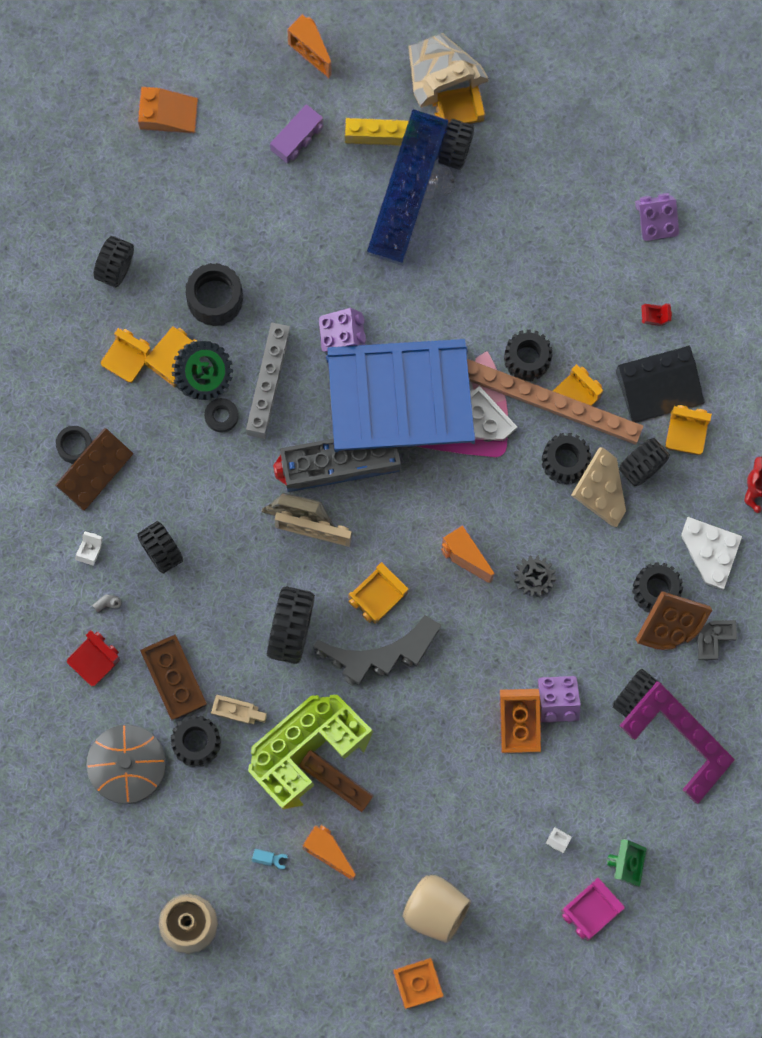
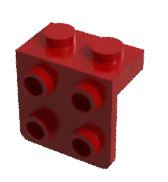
[67,630,121,687]

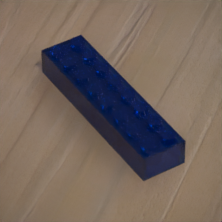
[367,109,448,266]

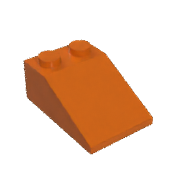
[287,14,331,78]
[138,87,198,133]
[441,525,495,583]
[500,689,541,753]
[303,825,356,881]

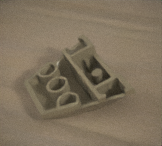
[261,493,335,527]

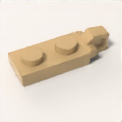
[211,695,267,724]

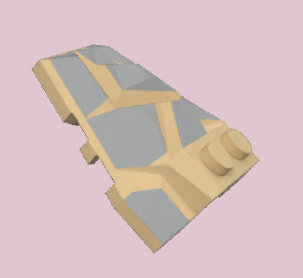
[409,33,489,108]

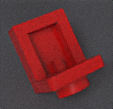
[641,303,672,326]

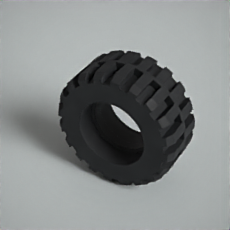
[267,586,315,664]

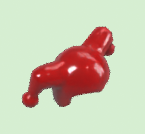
[744,457,762,513]

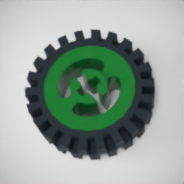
[172,341,233,400]

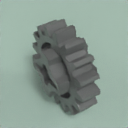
[514,555,556,597]

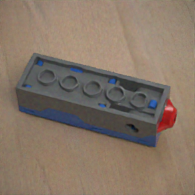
[273,439,401,493]

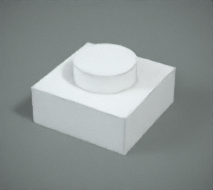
[546,827,571,853]

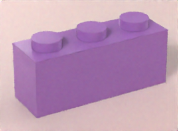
[270,104,323,163]

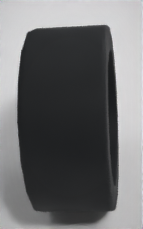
[56,426,92,464]

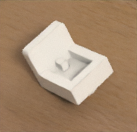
[75,532,103,566]

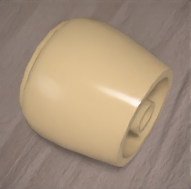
[403,875,471,943]
[159,894,218,954]

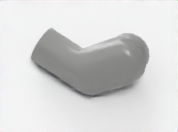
[92,594,121,612]

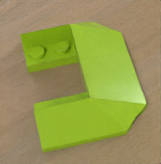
[248,695,373,810]

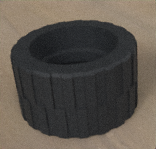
[185,263,243,326]

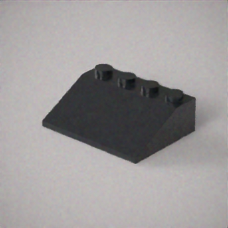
[616,345,704,423]

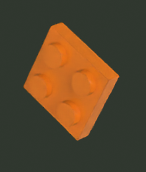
[393,958,443,1009]

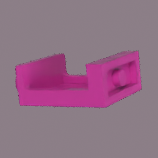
[561,878,625,940]

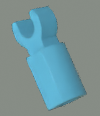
[252,849,288,870]

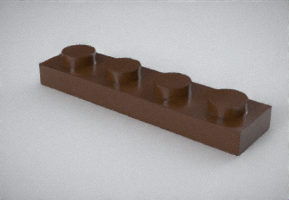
[299,750,374,812]

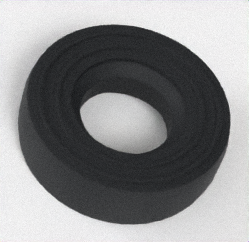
[204,398,239,433]

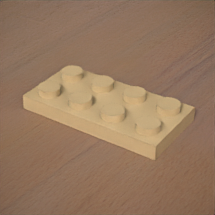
[275,511,352,547]

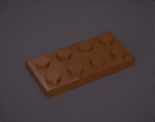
[55,428,134,511]
[140,634,207,721]

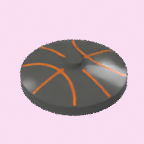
[87,725,166,804]

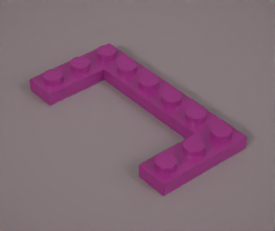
[619,682,735,804]

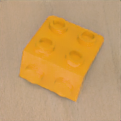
[101,328,151,383]
[553,364,604,406]
[665,405,712,455]

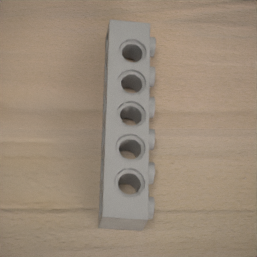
[246,322,290,439]

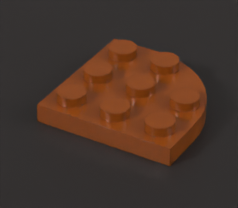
[635,591,712,650]

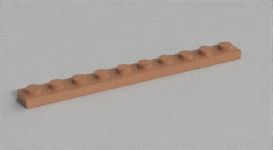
[467,359,643,445]

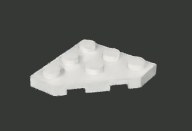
[470,386,517,441]
[681,517,742,590]

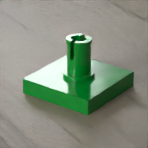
[607,839,647,887]

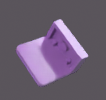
[635,193,679,241]
[319,308,366,352]
[538,676,580,722]

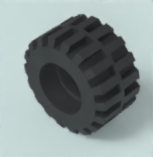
[438,119,474,170]
[94,236,134,288]
[504,330,553,381]
[542,433,591,484]
[619,438,670,487]
[137,521,183,574]
[632,562,683,612]
[613,669,659,717]
[171,715,221,767]

